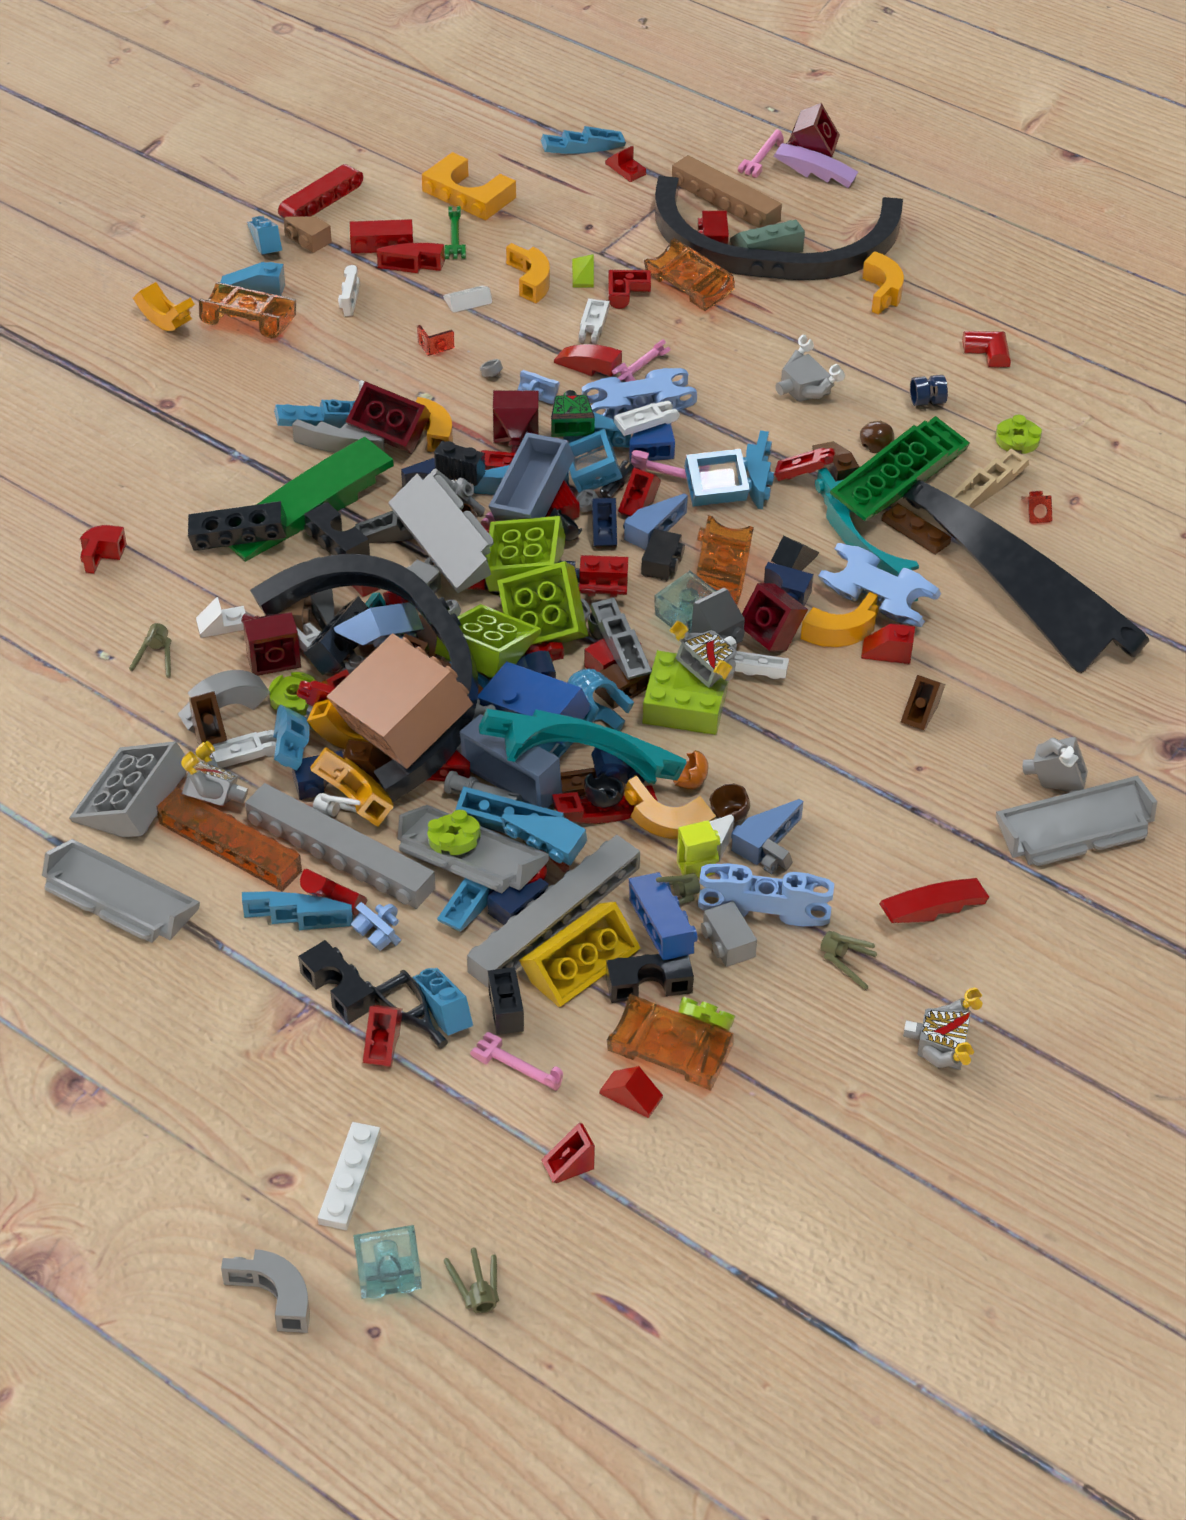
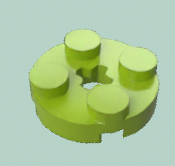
[996,414,1042,454]
[269,672,316,716]
[427,810,481,855]
[677,997,735,1032]

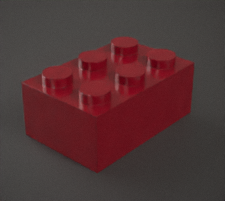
[346,381,431,454]

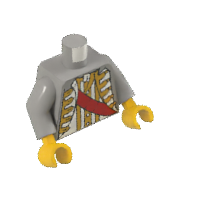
[669,621,737,688]
[181,741,248,806]
[903,987,983,1070]

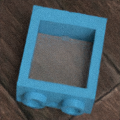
[569,429,623,493]
[684,449,752,507]

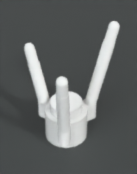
[312,793,361,817]

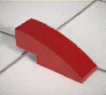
[377,243,445,274]
[554,344,622,377]

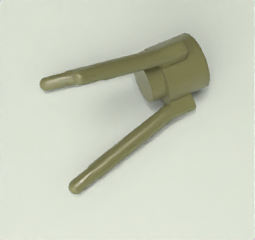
[129,623,172,678]
[656,873,700,906]
[820,931,877,990]
[444,1247,499,1313]

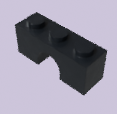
[304,502,370,556]
[298,940,376,1025]
[606,954,694,1003]

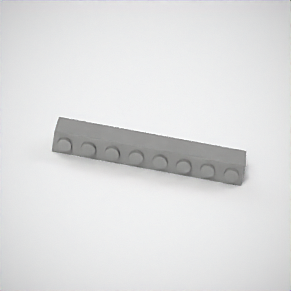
[245,783,435,909]
[467,835,640,988]

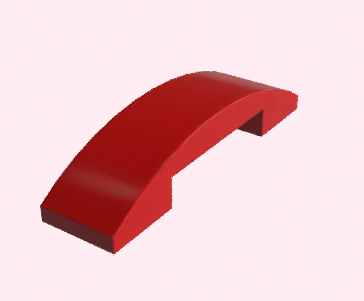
[552,785,658,823]

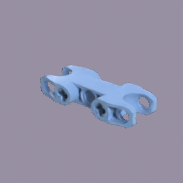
[582,368,697,420]
[818,543,941,627]
[698,863,834,927]

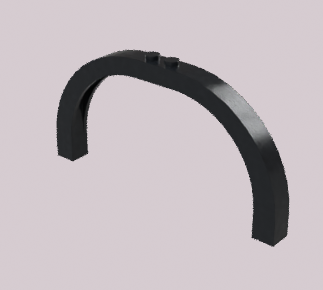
[655,176,903,280]
[250,554,479,802]

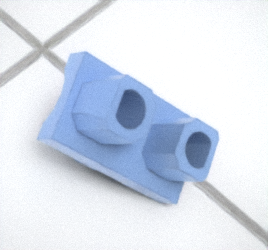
[517,370,560,404]
[351,902,401,951]

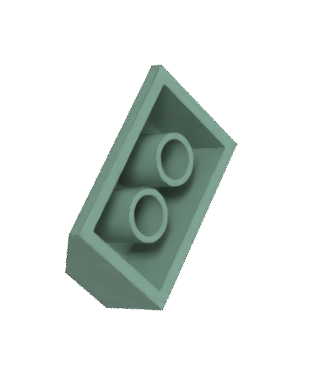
[730,220,805,253]

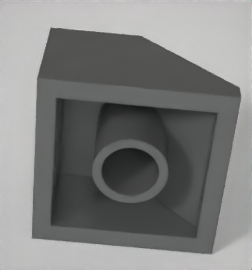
[691,588,745,644]

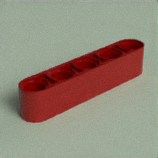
[278,164,364,218]

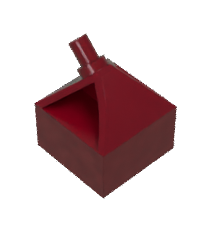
[786,103,840,157]
[493,390,539,453]
[742,583,808,651]
[241,612,301,676]

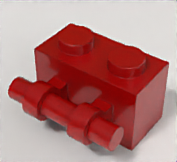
[579,555,629,597]

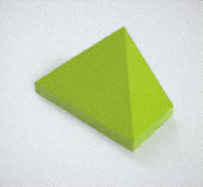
[572,254,594,288]

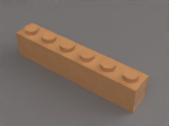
[672,155,782,228]

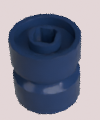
[910,374,948,406]

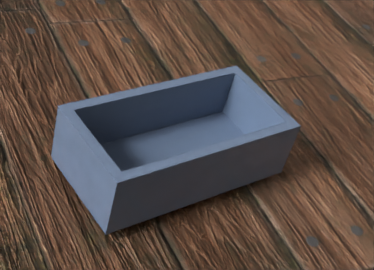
[489,433,575,521]
[460,714,562,808]

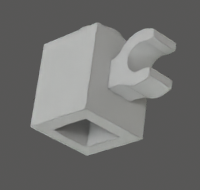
[407,557,442,593]

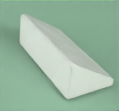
[443,286,492,312]

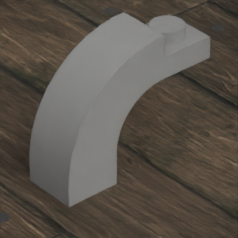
[178,670,270,733]
[221,1249,310,1333]

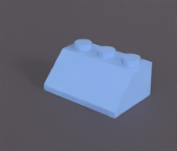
[334,602,424,647]

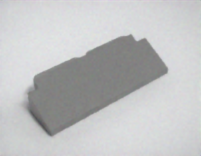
[388,473,494,593]
[996,776,1157,866]
[397,805,549,893]
[42,839,200,943]

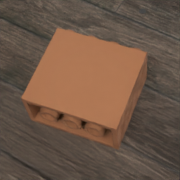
[326,633,473,769]

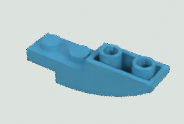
[274,399,355,428]
[746,430,774,509]
[273,705,310,771]

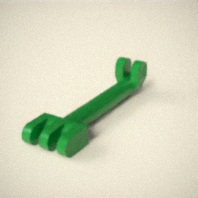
[445,206,466,259]

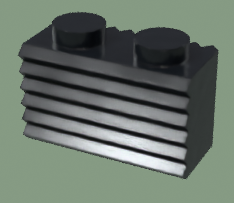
[434,441,486,486]
[641,529,685,581]

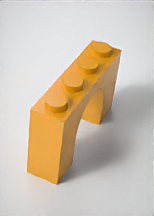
[422,152,516,221]

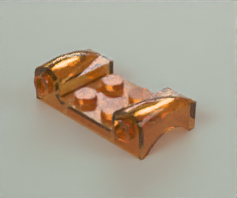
[644,238,735,311]
[199,282,296,338]
[687,515,754,605]
[607,994,734,1091]

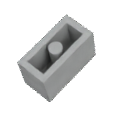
[701,901,757,967]

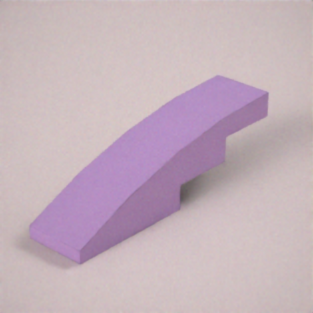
[773,143,858,188]

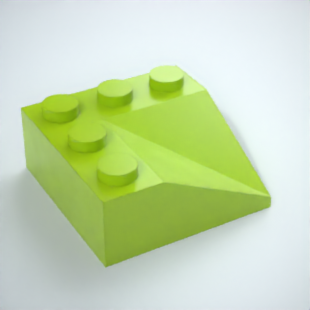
[485,516,565,591]
[497,561,588,645]
[435,604,541,678]
[642,650,729,735]

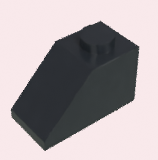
[771,535,819,571]

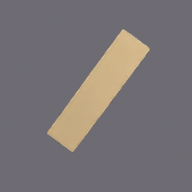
[950,449,1029,508]

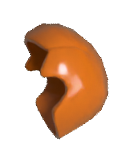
[673,750,709,789]

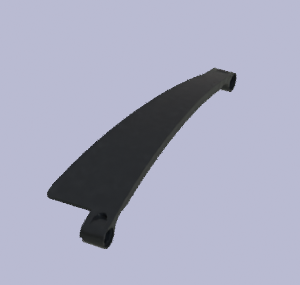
[903,480,1150,673]

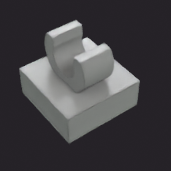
[761,839,793,875]

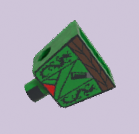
[551,390,595,437]

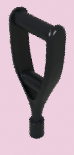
[373,970,448,1048]

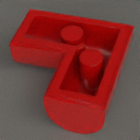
[608,270,651,309]
[962,331,1011,367]
[300,868,368,916]

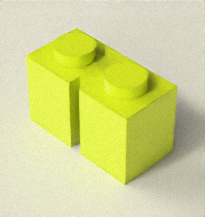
[677,820,720,878]

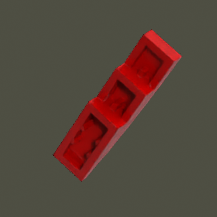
[879,878,989,923]

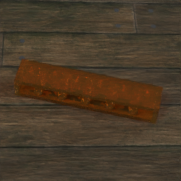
[156,787,302,892]

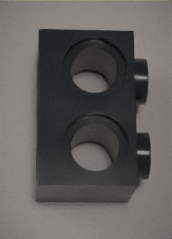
[488,967,524,1035]

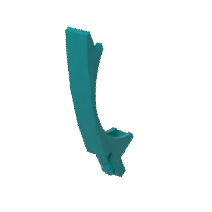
[815,467,919,602]
[478,708,687,784]

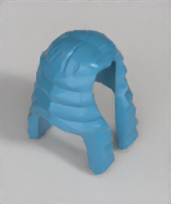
[567,669,634,731]

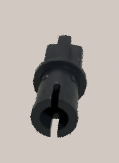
[600,460,634,498]

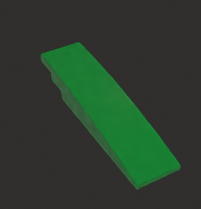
[830,416,970,521]
[228,437,394,562]

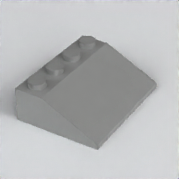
[69,741,187,837]

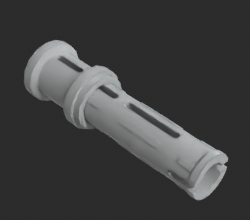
[444,771,522,802]

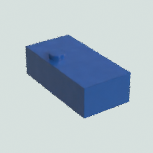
[478,661,591,745]

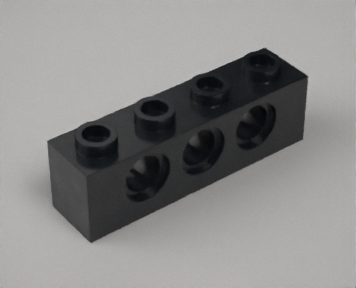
[188,501,287,551]
[303,596,369,676]

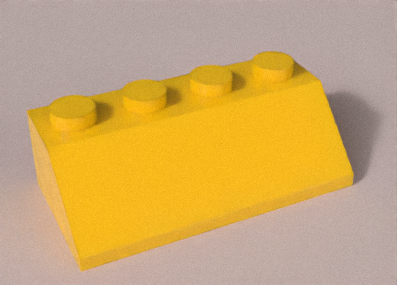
[519,902,641,1007]

